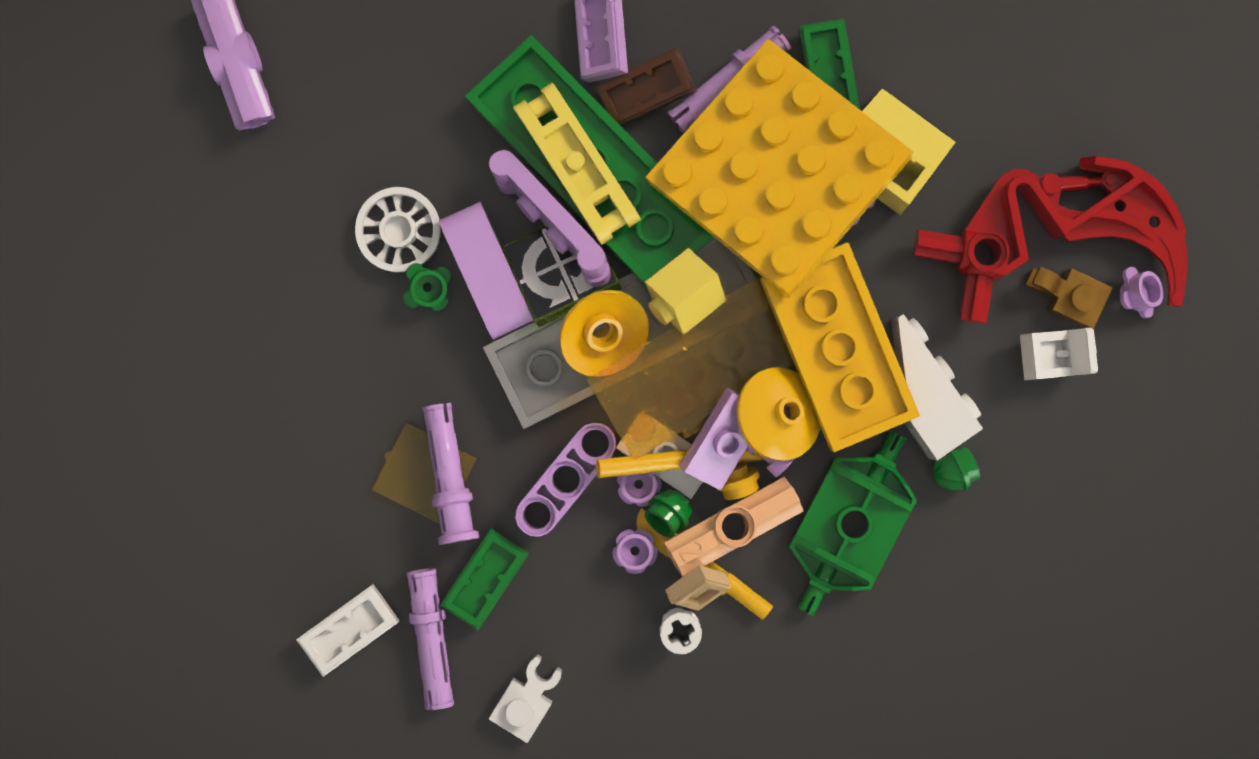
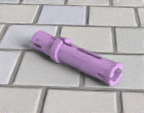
[667,26,791,134]
[406,568,454,710]

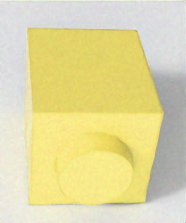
[645,248,726,335]

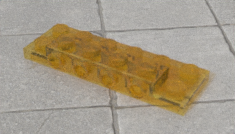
[586,276,794,460]

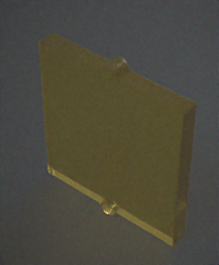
[372,423,478,524]

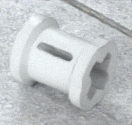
[659,607,702,654]

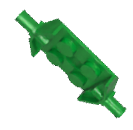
[787,430,917,616]

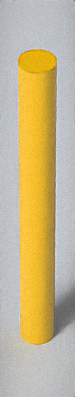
[595,449,764,478]

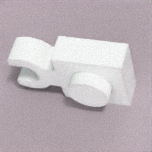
[489,654,562,743]

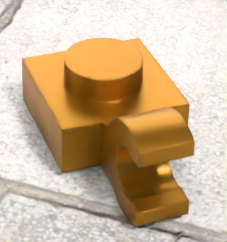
[1025,266,1112,329]

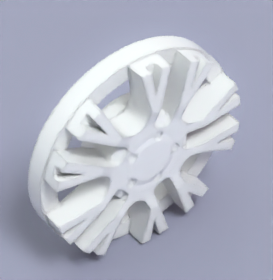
[355,187,441,273]

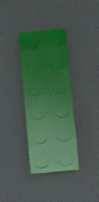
[465,35,715,289]

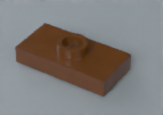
[595,48,697,127]

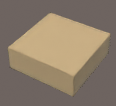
[665,565,731,611]

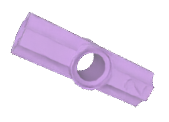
[191,0,275,131]

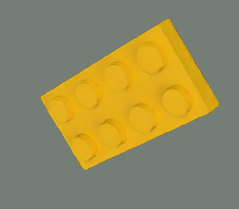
[759,243,920,452]

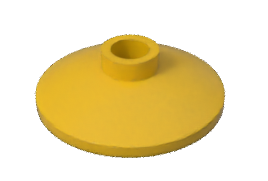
[559,290,649,377]
[736,367,820,461]

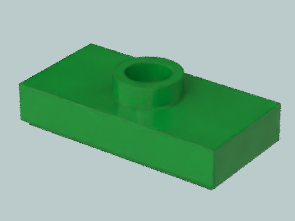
[798,18,860,109]
[440,528,530,630]

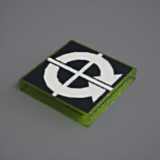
[502,213,622,328]

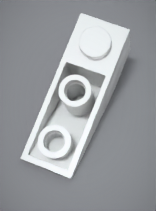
[891,314,983,460]

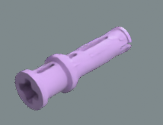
[422,403,479,545]

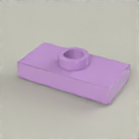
[574,0,628,83]
[679,388,749,490]

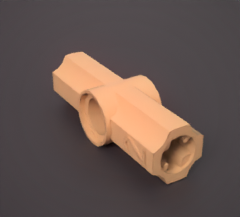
[663,476,804,577]

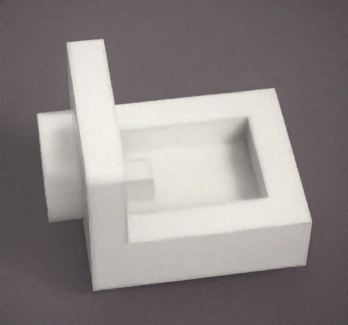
[1020,328,1098,380]

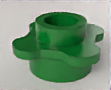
[403,263,451,311]

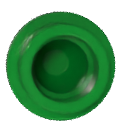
[933,446,980,491]
[645,489,692,537]

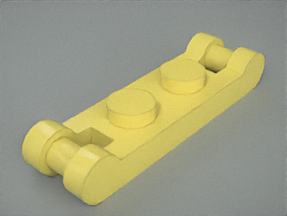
[513,83,641,245]

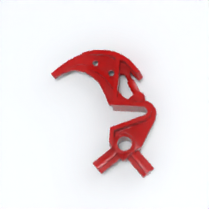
[913,156,1188,324]

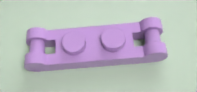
[489,150,611,287]

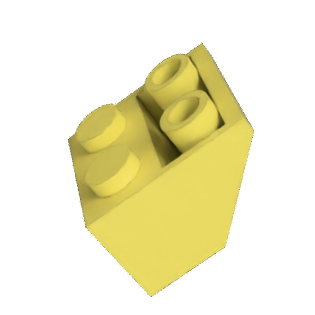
[862,89,955,215]

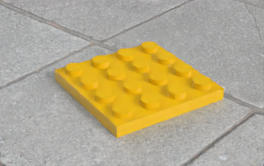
[646,39,913,298]

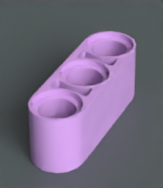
[439,202,535,341]
[516,423,616,537]

